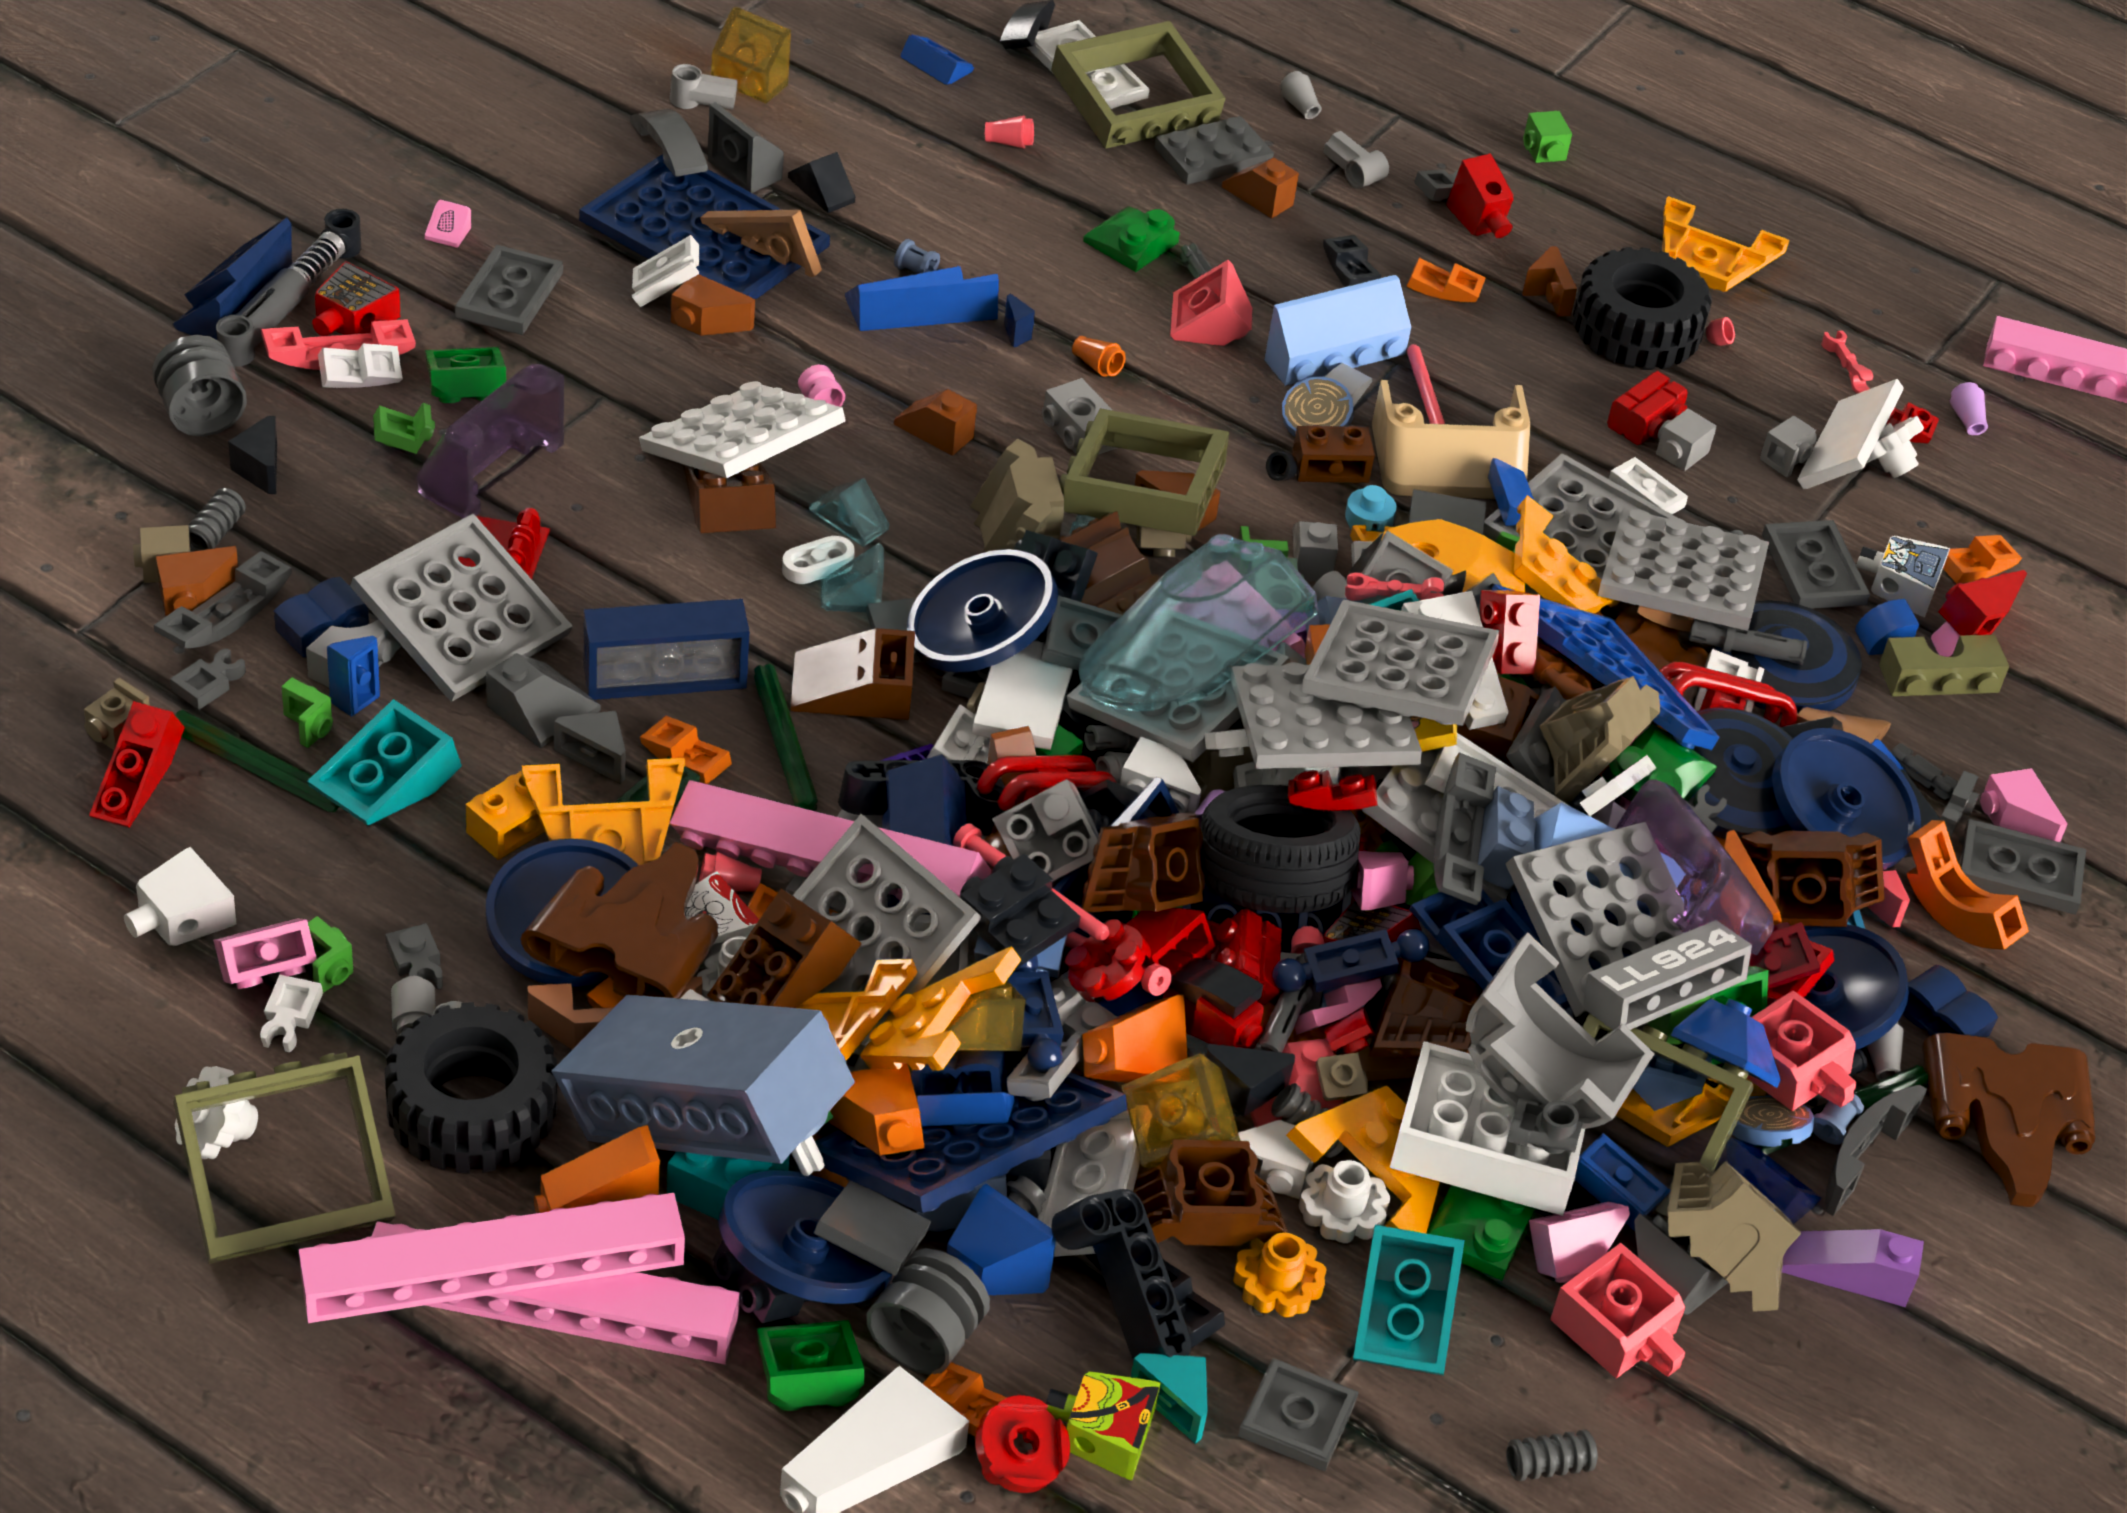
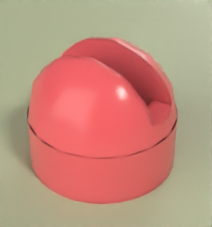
[1705,317,1735,346]
[1291,926,1325,954]

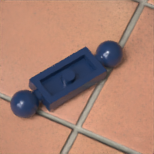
[1272,929,1430,992]
[1003,955,1064,1073]

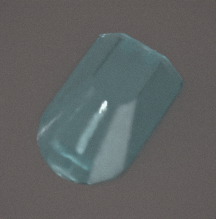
[1079,534,1318,711]

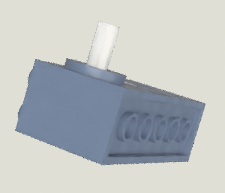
[551,995,855,1176]

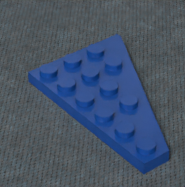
[1492,584,1719,750]

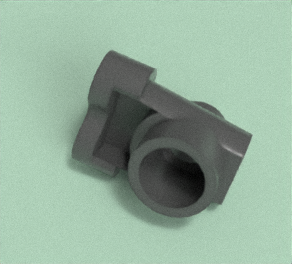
[1507,1097,1583,1154]

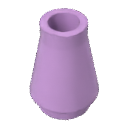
[1950,382,1988,435]

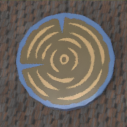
[1282,376,1354,437]
[1732,1095,1814,1147]

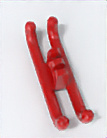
[1659,662,1798,727]
[977,755,1117,811]

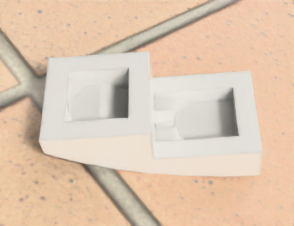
[318,343,403,388]

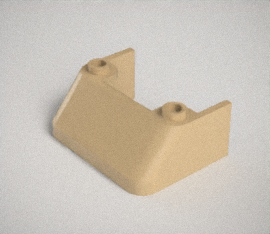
[1372,380,1530,499]

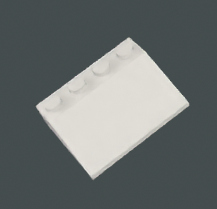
[1390,1041,1585,1216]

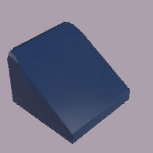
[1004,293,1035,348]

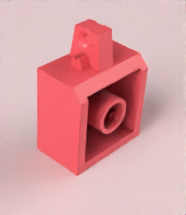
[1747,990,1856,1111]
[1550,1243,1685,1379]

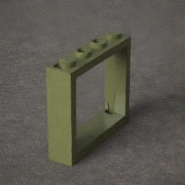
[1051,21,1225,149]
[1059,408,1229,536]
[1579,1013,1753,1219]
[173,1052,396,1264]

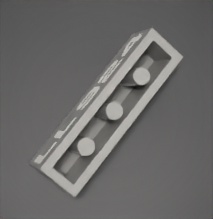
[1583,920,1752,1030]

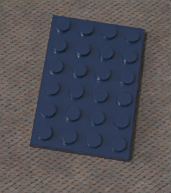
[579,154,830,300]
[815,1048,1127,1213]

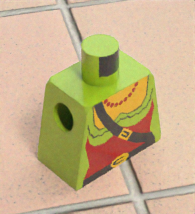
[1046,1371,1161,1480]

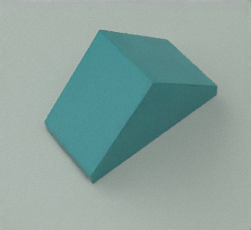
[1130,1353,1208,1444]

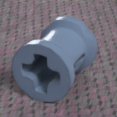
[894,239,940,274]
[1813,1094,1864,1145]

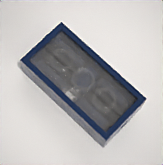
[583,599,750,700]

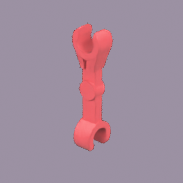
[1822,330,1873,393]
[1345,572,1444,601]

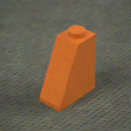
[1082,995,1189,1086]
[828,1063,925,1156]
[534,1125,660,1213]

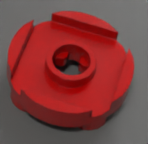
[1065,919,1151,1003]
[975,1395,1070,1493]

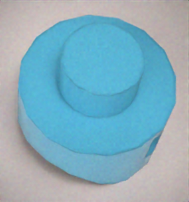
[1345,485,1396,532]

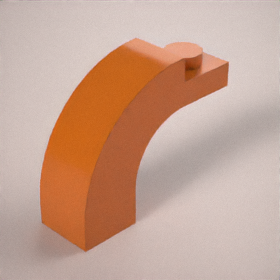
[1906,820,2029,950]

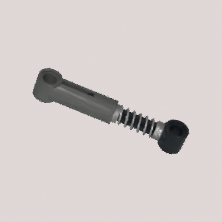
[216,209,361,366]

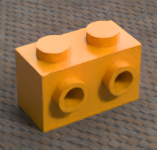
[465,771,545,860]

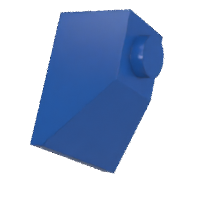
[1671,998,1781,1088]
[947,1183,1056,1295]

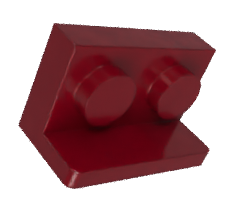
[1741,922,1821,990]

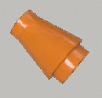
[1072,336,1126,377]

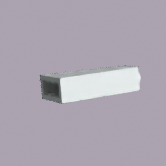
[780,1366,969,1513]

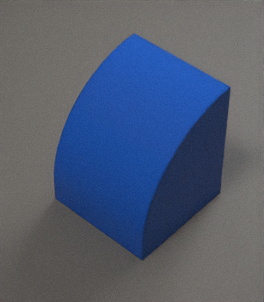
[1855,599,1919,655]

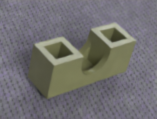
[1879,635,2009,697]

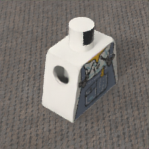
[1856,536,1950,617]

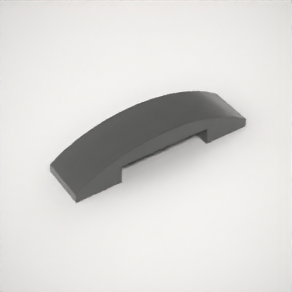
[630,108,708,177]
[154,551,292,648]
[1434,752,1496,905]
[1825,1085,1927,1216]

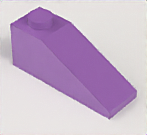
[1782,1229,1924,1307]

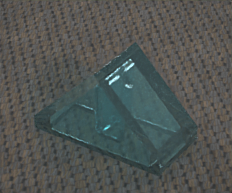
[809,478,889,547]
[821,543,884,612]

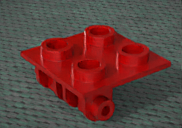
[458,508,550,579]

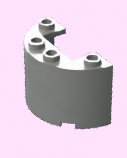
[1466,932,1654,1129]

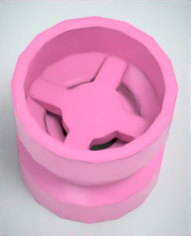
[798,364,845,407]

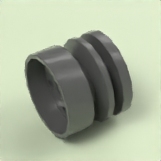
[152,335,247,437]
[867,1248,990,1375]

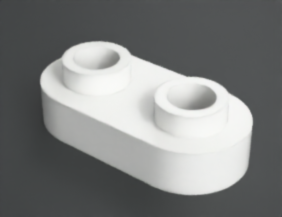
[782,536,854,584]

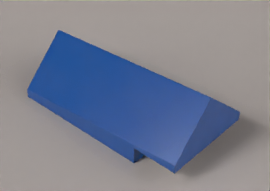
[845,266,999,331]

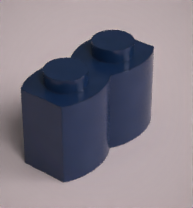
[274,577,369,657]
[1903,964,1998,1038]
[911,1041,1007,1098]

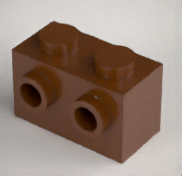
[1292,425,1375,483]

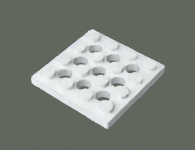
[639,381,845,478]

